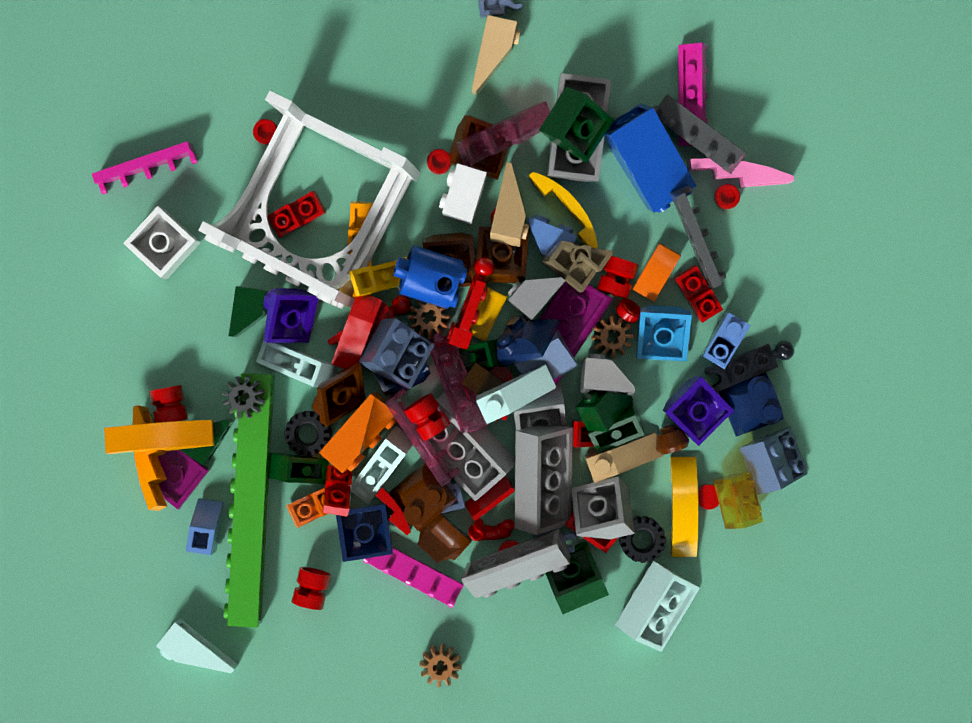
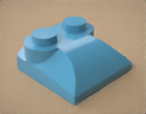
[636,305,692,361]

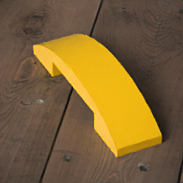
[528,172,598,249]
[349,257,407,296]
[670,457,698,557]

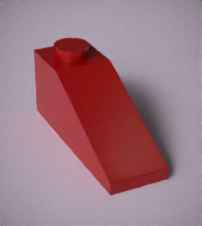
[331,295,382,369]

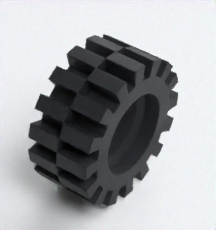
[284,411,331,457]
[619,516,666,563]

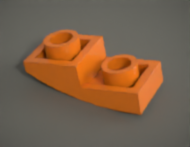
[632,243,682,302]
[286,487,327,528]

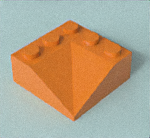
[319,392,399,473]

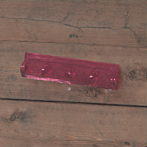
[429,333,487,433]
[385,388,460,487]

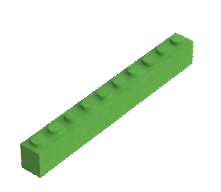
[224,373,275,628]

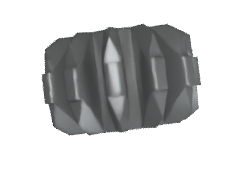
[222,376,266,419]

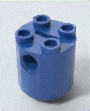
[393,245,467,309]

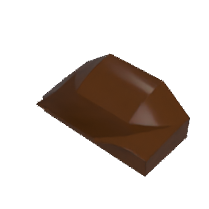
[417,514,472,563]

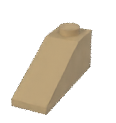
[472,15,521,95]
[490,162,529,247]
[585,432,663,483]

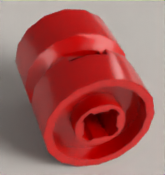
[597,256,638,299]
[149,385,188,423]
[404,393,451,441]
[291,567,331,610]

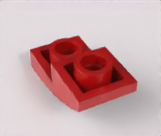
[268,191,327,238]
[673,265,723,323]
[322,465,353,517]

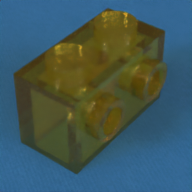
[713,472,764,529]

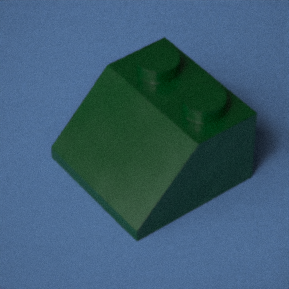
[539,87,614,163]
[545,541,609,614]

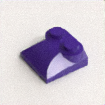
[263,288,319,343]
[663,375,734,446]

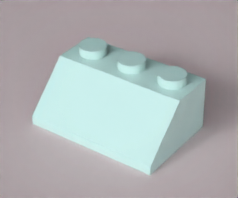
[615,561,700,652]

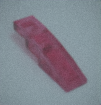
[456,101,550,166]

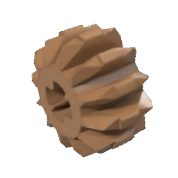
[408,300,451,339]
[591,315,634,358]
[419,643,462,687]

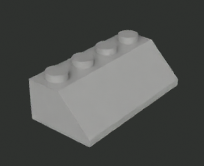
[547,73,611,182]
[407,388,515,501]
[515,426,573,535]
[461,529,571,598]

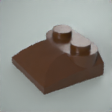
[449,115,512,180]
[475,226,529,284]
[422,233,475,287]
[313,363,366,427]
[390,460,458,531]

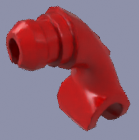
[468,519,515,541]

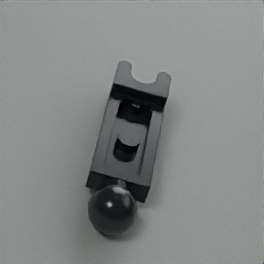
[703,341,794,392]

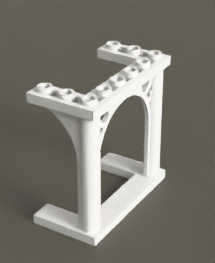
[198,91,421,309]

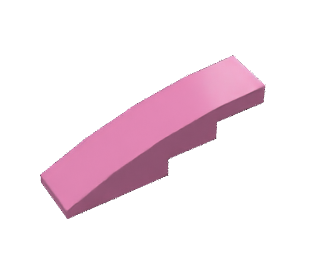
[687,158,794,188]

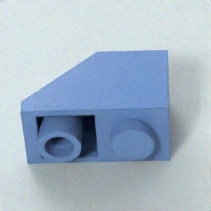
[528,215,577,257]
[702,312,751,369]
[186,498,224,555]

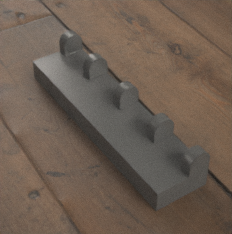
[653,95,747,174]
[670,185,727,288]

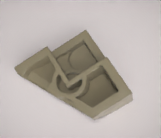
[541,241,613,292]

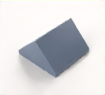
[515,329,578,380]

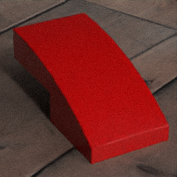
[375,486,411,536]

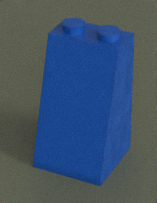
[604,103,697,213]

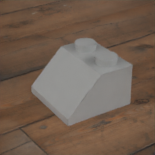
[508,277,565,320]
[580,354,635,396]
[513,382,566,430]
[571,476,635,539]

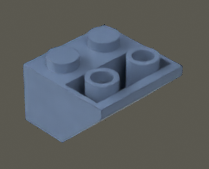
[359,318,434,389]
[740,427,808,495]

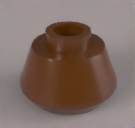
[656,424,689,454]

